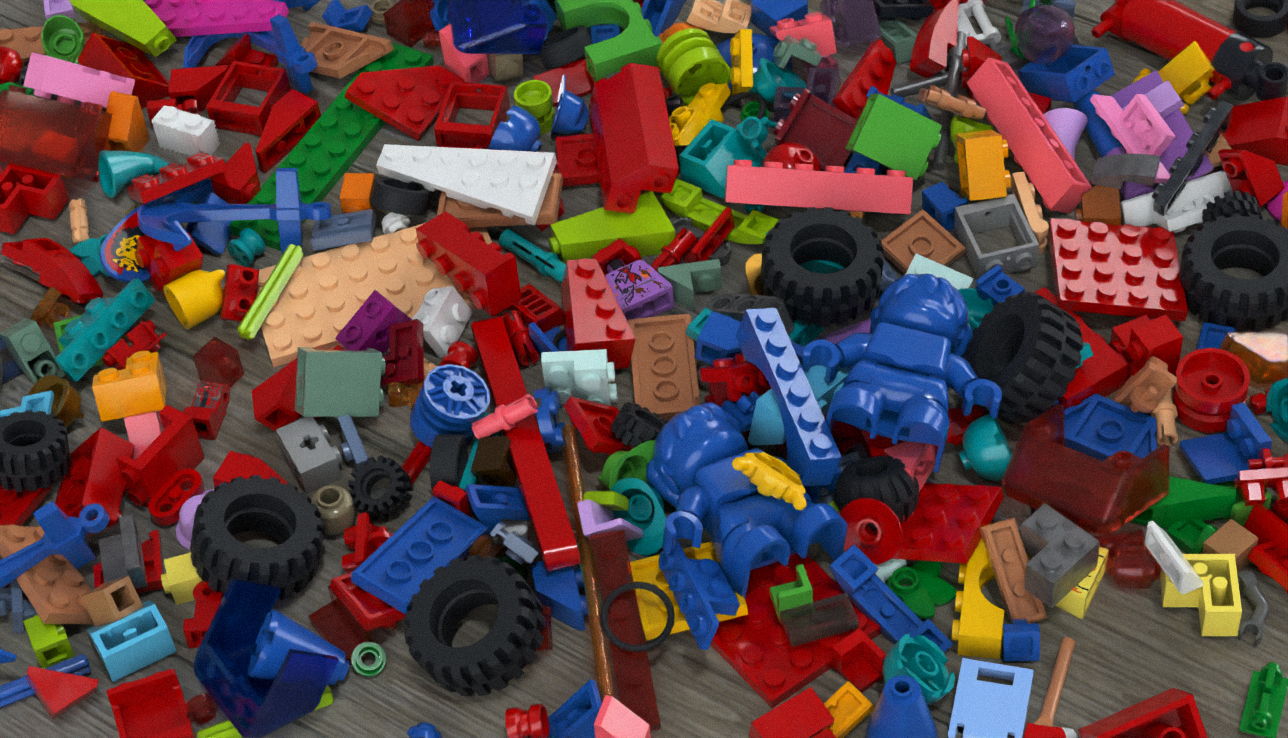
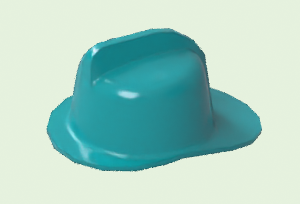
[750,57,809,104]
[611,477,667,556]

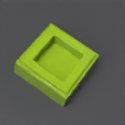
[584,491,629,511]

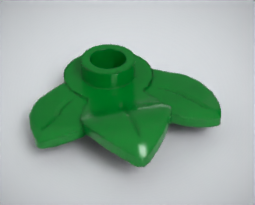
[888,561,957,619]

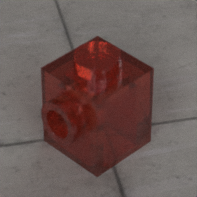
[193,336,244,388]

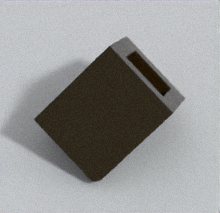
[471,436,517,487]

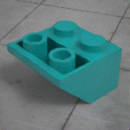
[679,119,762,199]

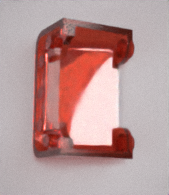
[0,85,113,182]

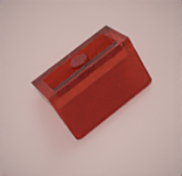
[309,586,374,666]

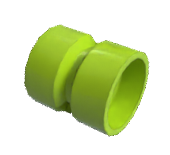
[514,80,555,135]

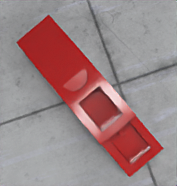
[1,238,103,304]

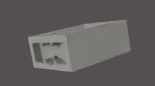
[954,194,1039,279]

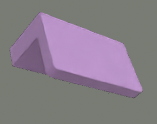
[577,499,644,544]

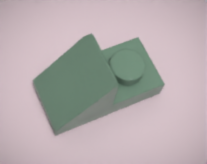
[657,259,722,310]

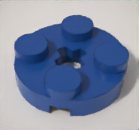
[534,387,568,454]

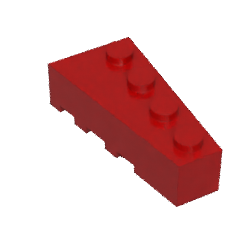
[416,211,522,317]

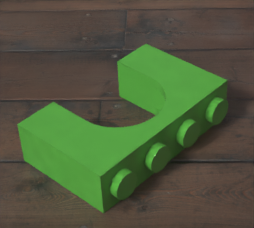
[555,0,662,82]

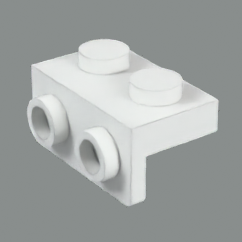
[412,286,473,358]

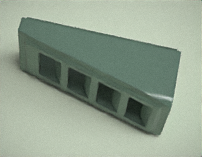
[870,17,917,64]

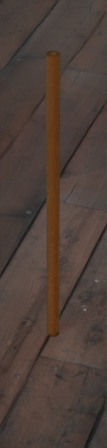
[562,425,615,702]

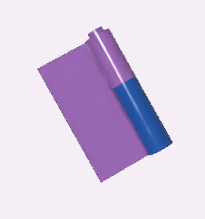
[1073,70,1214,201]

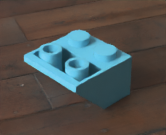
[87,600,177,682]

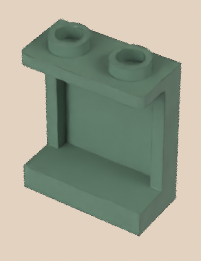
[295,347,386,417]

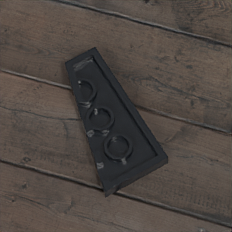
[1152,99,1233,216]

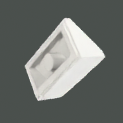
[1145,521,1204,595]

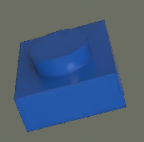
[322,0,373,33]

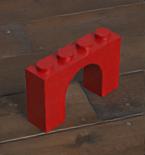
[1034,287,1129,416]

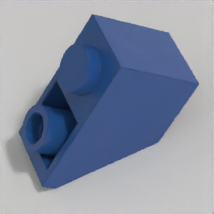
[531,561,590,631]

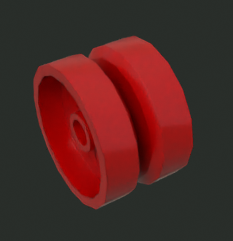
[1172,348,1250,433]

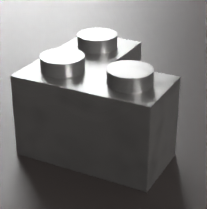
[1021,503,1100,609]

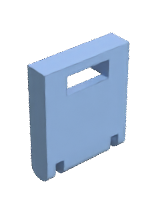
[948,658,1034,738]

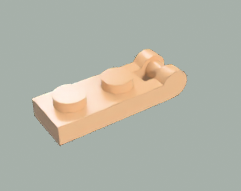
[1011,171,1049,254]

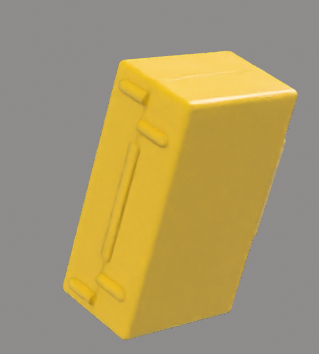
[1158,41,1215,105]

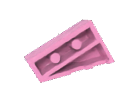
[23,52,135,111]

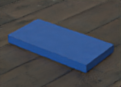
[351,496,488,615]

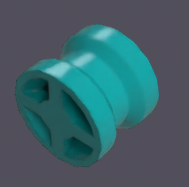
[227,228,266,267]

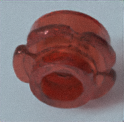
[185,693,219,724]

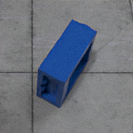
[1018,43,1115,103]

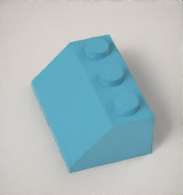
[748,365,851,445]

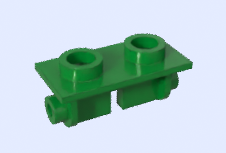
[1239,662,1288,738]

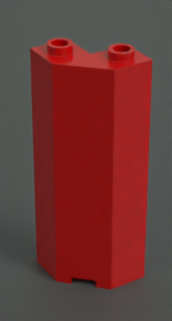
[588,63,679,214]

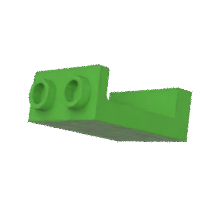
[845,94,942,181]

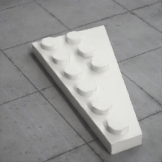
[376,144,557,226]

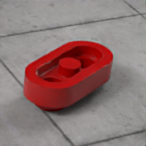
[148,469,204,525]

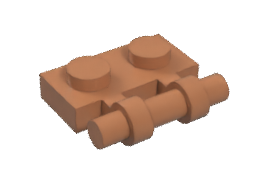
[917,85,986,121]

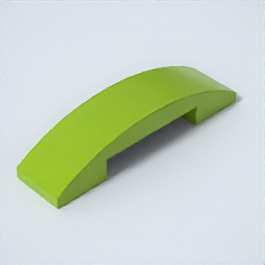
[660,179,779,244]

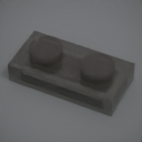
[780,593,859,647]

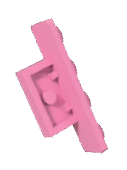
[1090,94,1176,184]

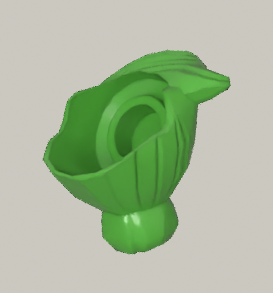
[41,14,85,65]

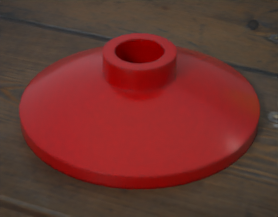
[839,498,903,565]

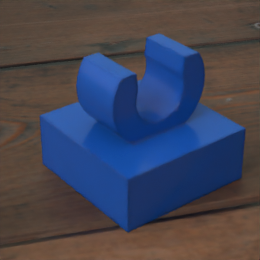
[721,391,760,433]
[1003,619,1040,661]

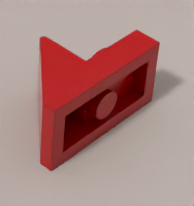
[215,33,279,73]

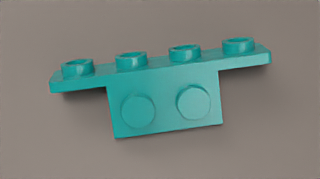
[55,278,155,382]

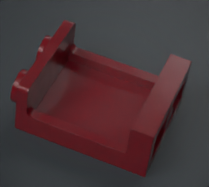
[773,88,859,171]

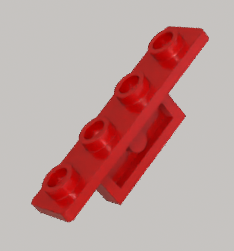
[1243,504,1288,594]

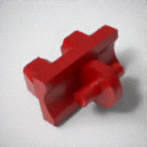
[220,264,259,322]
[1233,448,1288,506]
[342,512,393,573]

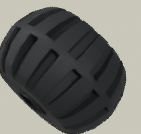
[835,456,919,531]

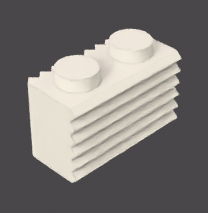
[151,105,220,156]

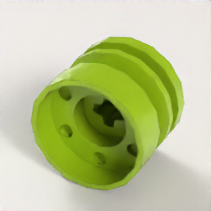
[656,28,731,106]

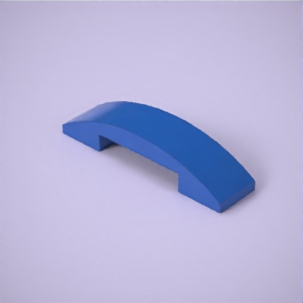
[829,544,953,653]

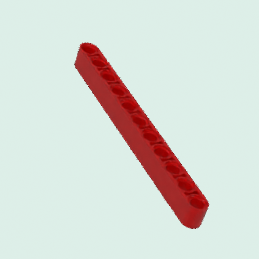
[471,316,581,572]

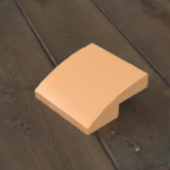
[686,0,751,34]

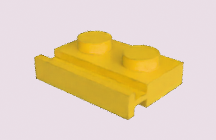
[730,29,753,96]

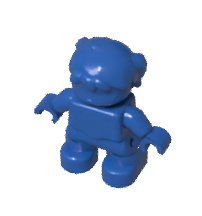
[802,273,1002,473]
[646,402,847,599]

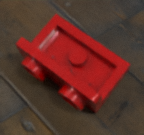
[700,353,771,402]

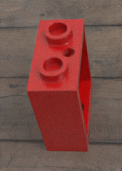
[206,61,291,136]
[434,81,510,149]

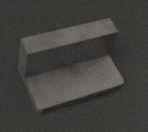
[99,514,148,589]

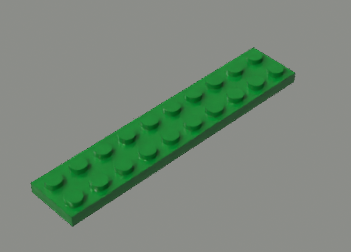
[229,42,434,251]

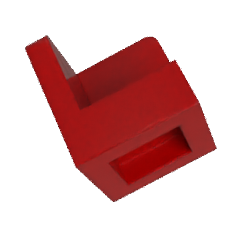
[832,628,886,693]

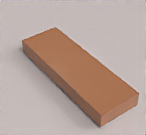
[979,517,1048,624]

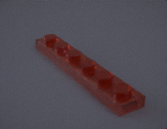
[590,530,661,731]

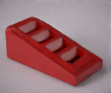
[509,284,564,333]

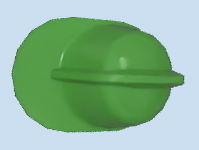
[598,440,655,491]

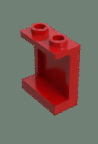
[116,405,205,507]
[106,669,196,738]

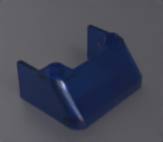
[194,579,339,738]

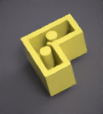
[1160,554,1242,636]

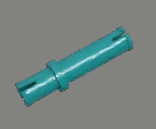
[499,229,566,283]

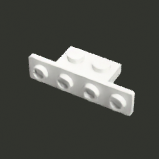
[1120,170,1233,233]

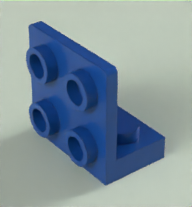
[1179,403,1272,484]

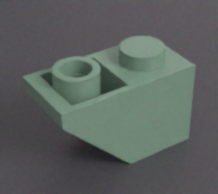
[0,318,66,385]

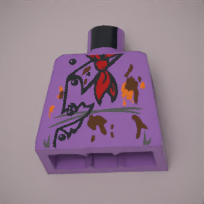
[605,259,675,322]

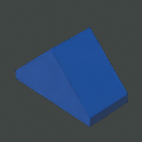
[751,0,808,41]
[548,679,602,738]

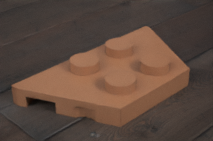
[301,22,394,79]

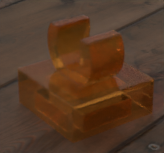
[30,286,70,328]

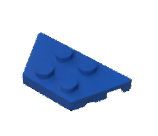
[1037,394,1158,475]

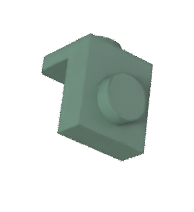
[773,35,822,69]

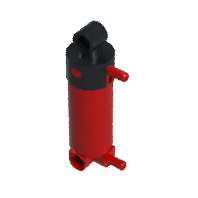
[1091,0,1288,101]

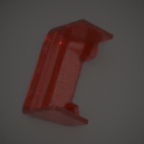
[1002,404,1170,534]

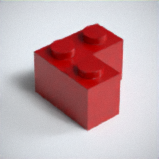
[0,163,69,235]
[135,232,204,300]
[1109,314,1183,378]

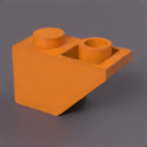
[102,91,150,152]

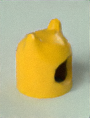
[163,269,225,329]

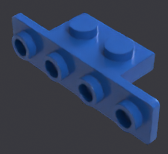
[659,539,740,650]

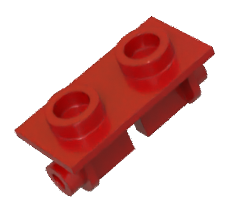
[102,320,167,371]

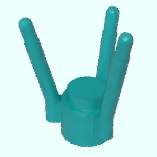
[737,116,778,160]

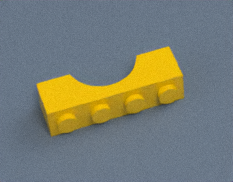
[951,524,1004,659]

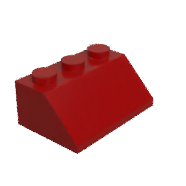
[77,32,170,109]
[55,427,134,536]
[1078,688,1208,738]

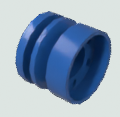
[410,364,490,448]

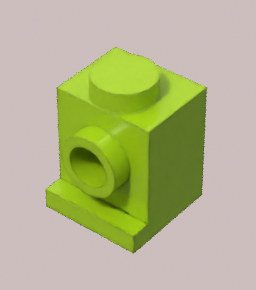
[23,614,75,669]

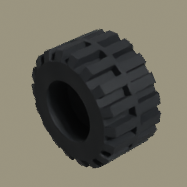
[0,410,71,492]

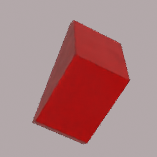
[26,666,99,719]

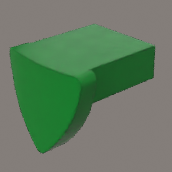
[1166,519,1218,554]

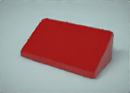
[533,59,595,107]
[683,207,735,263]

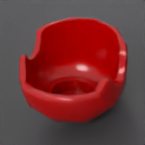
[0,46,23,84]

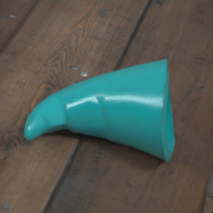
[98,150,170,198]

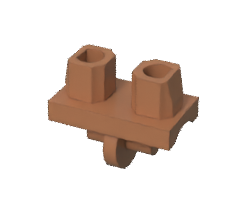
[1113,356,1177,413]

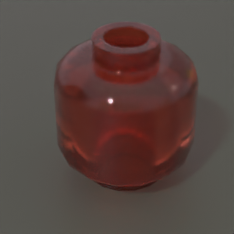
[1106,543,1161,590]

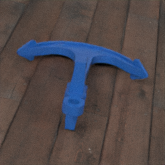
[183,0,320,94]
[137,168,332,255]
[0,501,110,664]

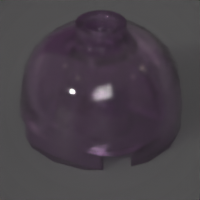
[1015,4,1075,64]

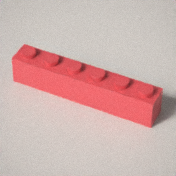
[967,57,1093,214]
[724,160,913,215]

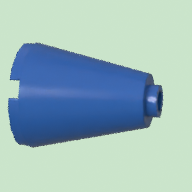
[248,610,350,686]
[865,675,938,738]

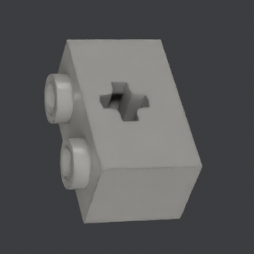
[276,417,343,494]

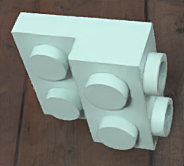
[541,349,618,406]

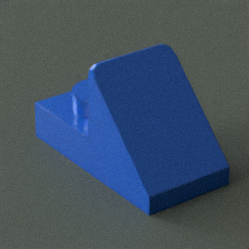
[465,484,531,537]

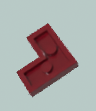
[380,319,424,391]

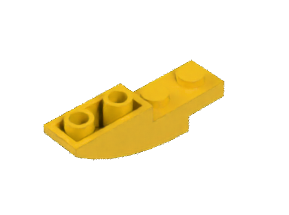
[669,83,731,147]

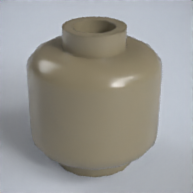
[311,485,355,535]

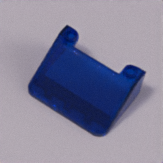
[447,0,548,54]

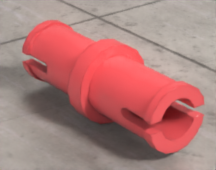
[472,393,538,440]

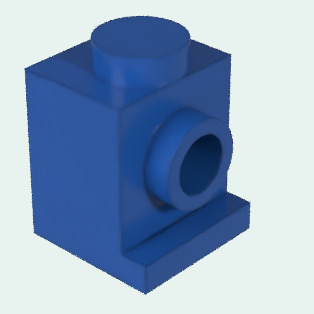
[922,181,968,231]
[975,265,1025,306]

